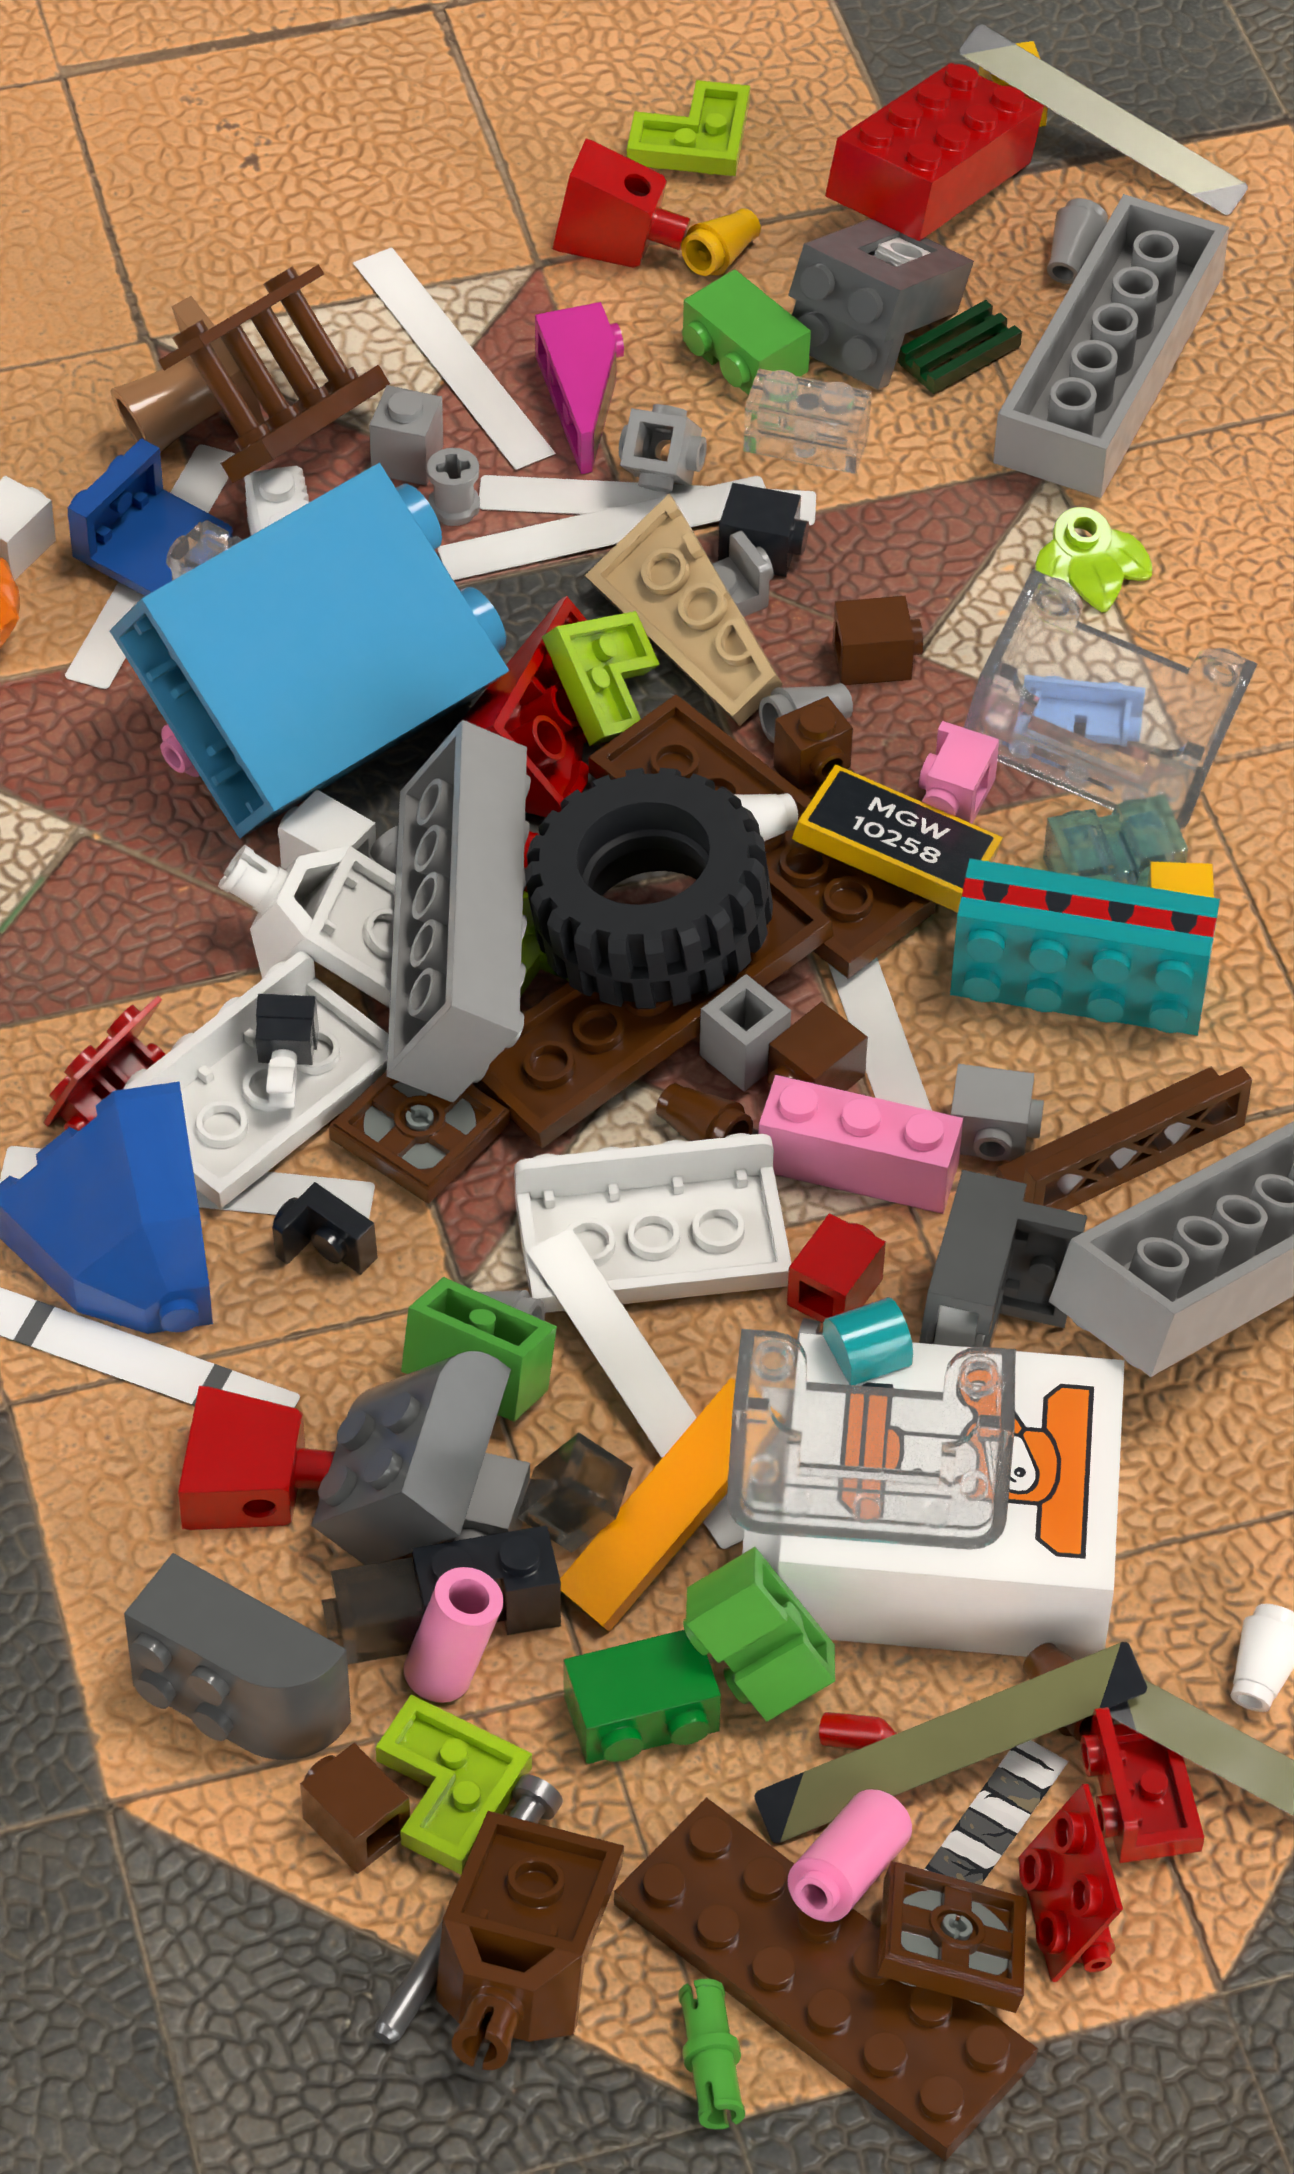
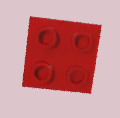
[44,996,165,1131]
[1018,1784,1123,1982]

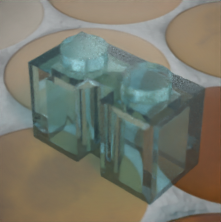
[1043,794,1188,887]

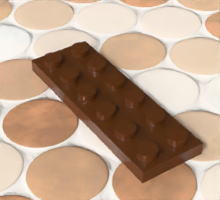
[589,694,936,979]
[472,865,834,1149]
[614,1797,1038,2161]

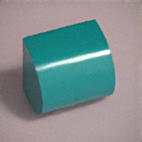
[822,1297,913,1387]

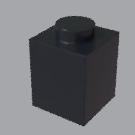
[718,482,809,577]

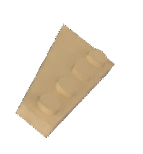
[585,493,783,726]

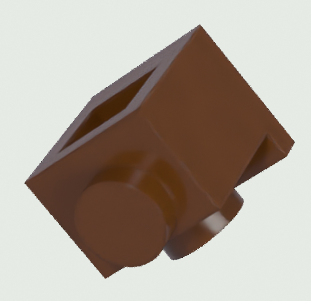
[773,696,854,799]

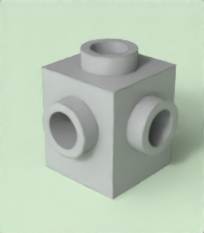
[619,404,707,492]

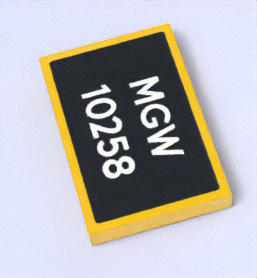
[792,764,1003,912]

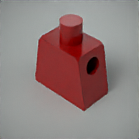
[552,138,691,268]
[178,1386,335,1530]

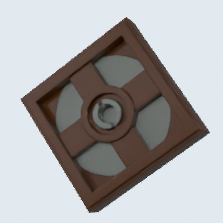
[329,1070,510,1204]
[877,1861,1027,2013]

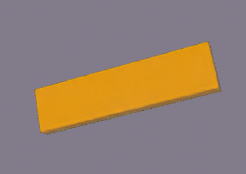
[560,1377,786,1632]

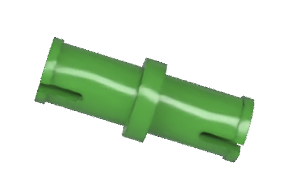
[678,1979,746,2129]

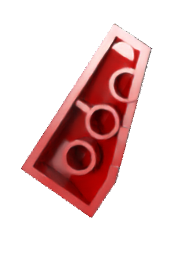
[459,596,589,817]

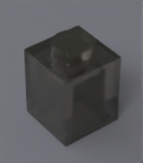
[517,1432,633,1553]
[321,1557,424,1664]

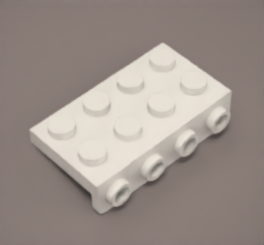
[123,951,388,1209]
[514,1133,792,1313]

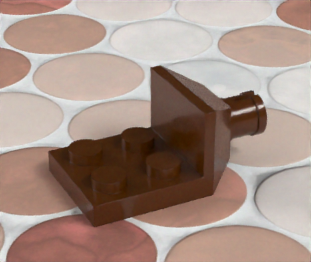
[436,1811,624,2070]

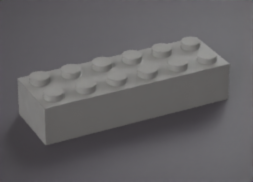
[993,194,1229,498]
[386,720,531,1103]
[1049,1121,1294,1377]

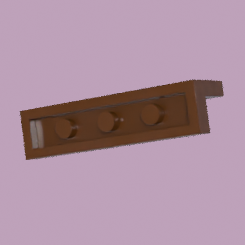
[996,1066,1252,1211]

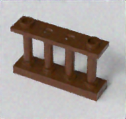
[158,264,390,483]

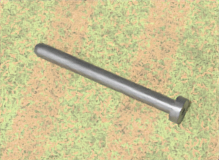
[375,1774,563,2044]

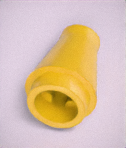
[681,208,761,276]

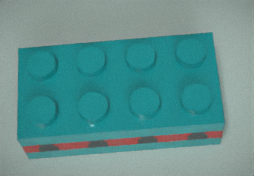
[950,858,1220,1036]

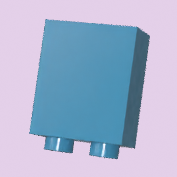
[110,462,509,839]

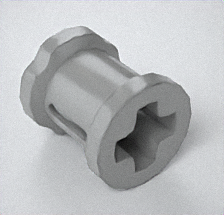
[427,448,480,526]

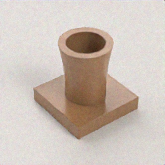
[111,296,265,453]

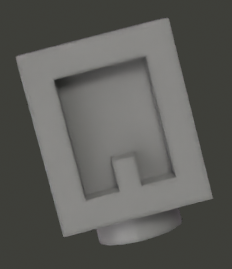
[713,531,773,617]

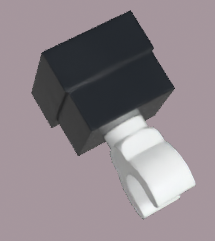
[255,994,319,1109]

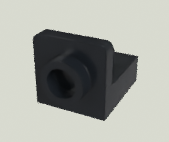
[272,1182,378,1275]

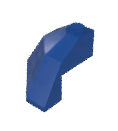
[0,1081,213,1334]

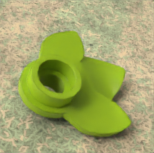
[1035,507,1152,613]

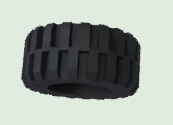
[525,768,773,1009]

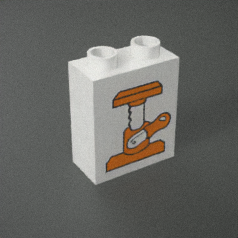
[742,1333,1125,1660]

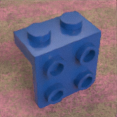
[67,438,233,596]

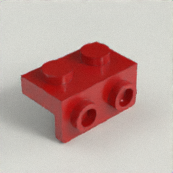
[1081,1707,1205,1863]

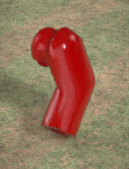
[819,1712,897,1749]

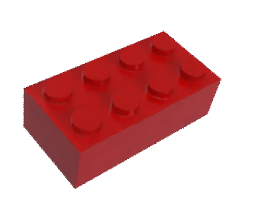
[825,62,1044,241]

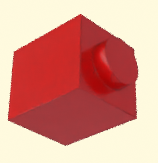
[787,1213,886,1323]

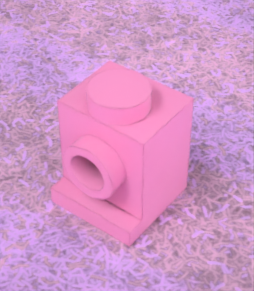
[918,721,999,824]

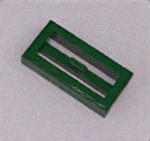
[898,300,1022,394]

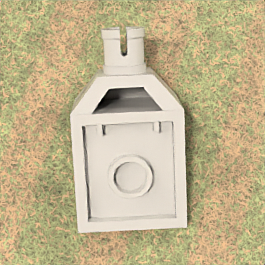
[218,845,396,1008]

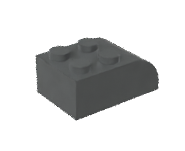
[311,1351,511,1568]
[124,1553,351,1760]

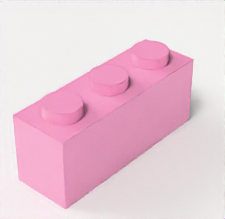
[758,1075,963,1214]

